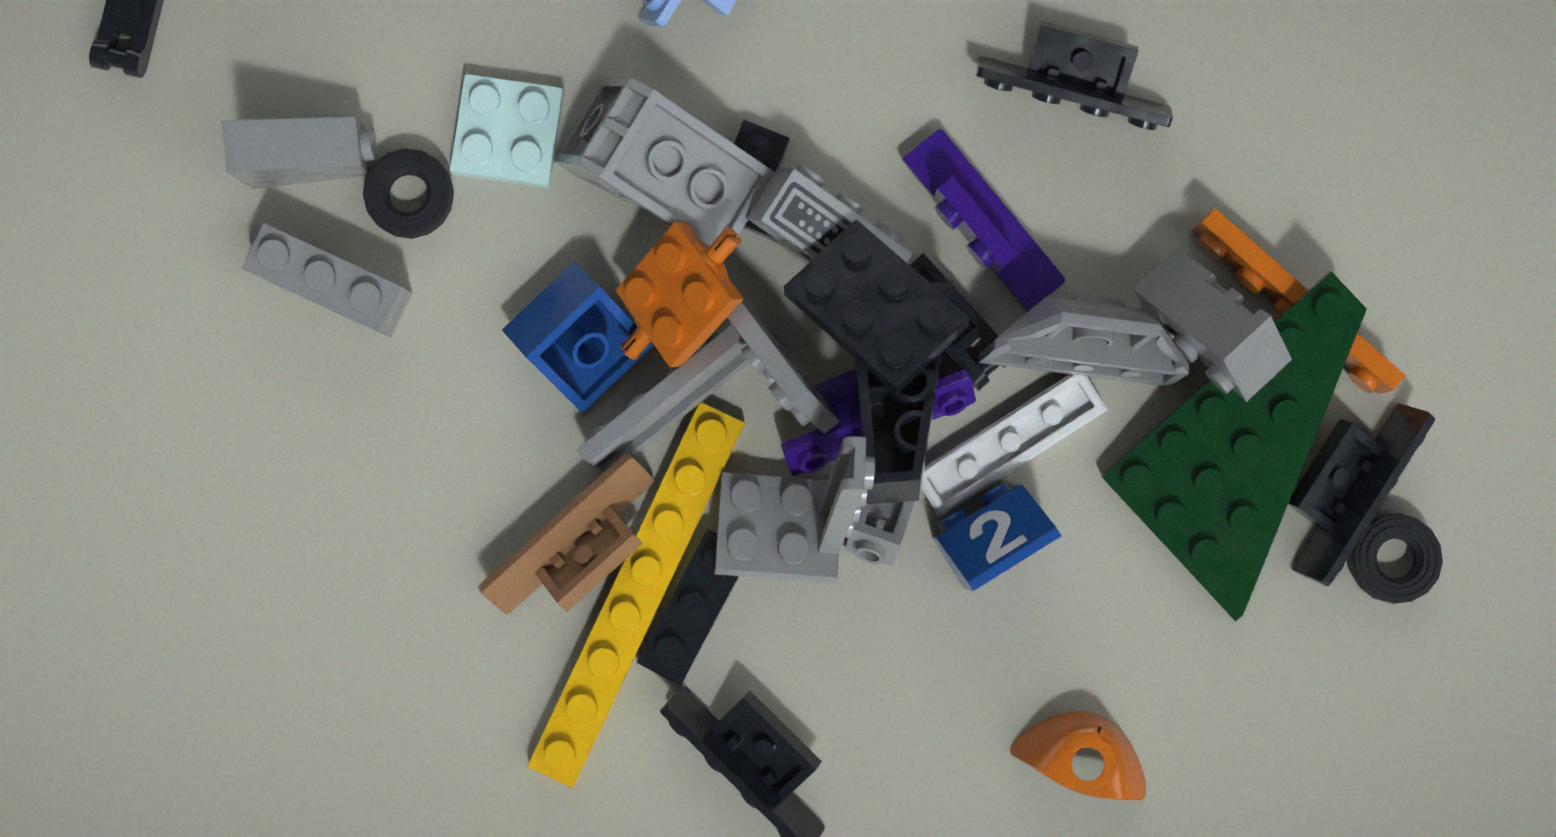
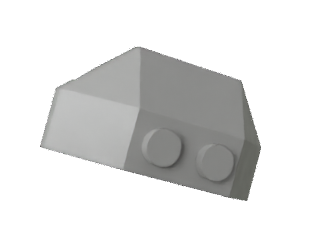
[979,293,1189,386]

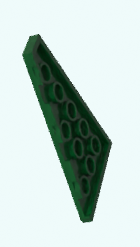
[1101,271,1367,622]

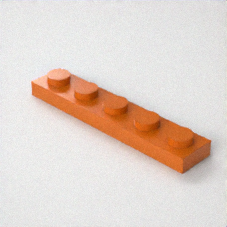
[1191,208,1406,394]

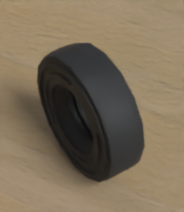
[363,148,454,239]
[1348,513,1443,604]

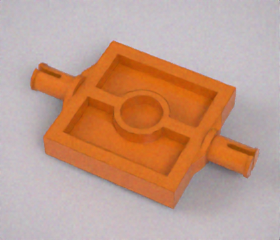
[615,222,744,367]

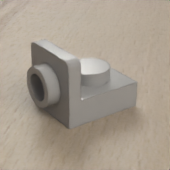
[845,500,914,565]

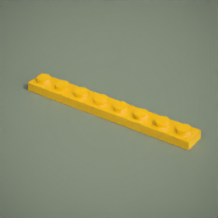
[527,402,745,789]

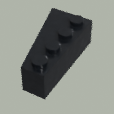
[854,281,953,504]

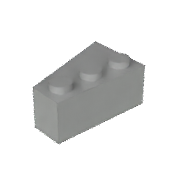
[1133,248,1292,402]

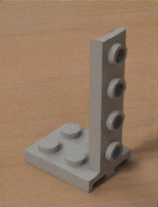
[577,302,840,472]
[714,436,875,583]

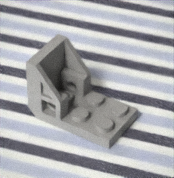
[554,77,775,246]

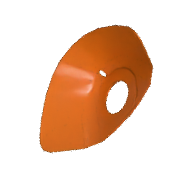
[1010,711,1146,801]

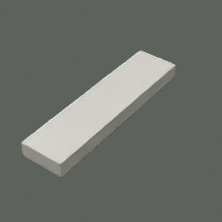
[921,374,1108,517]

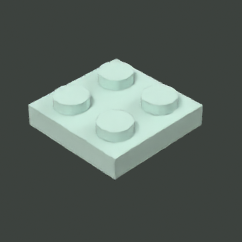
[450,74,565,189]

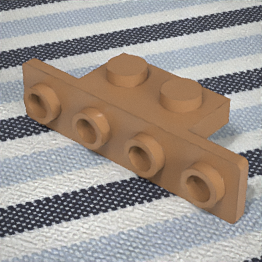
[478,453,654,614]

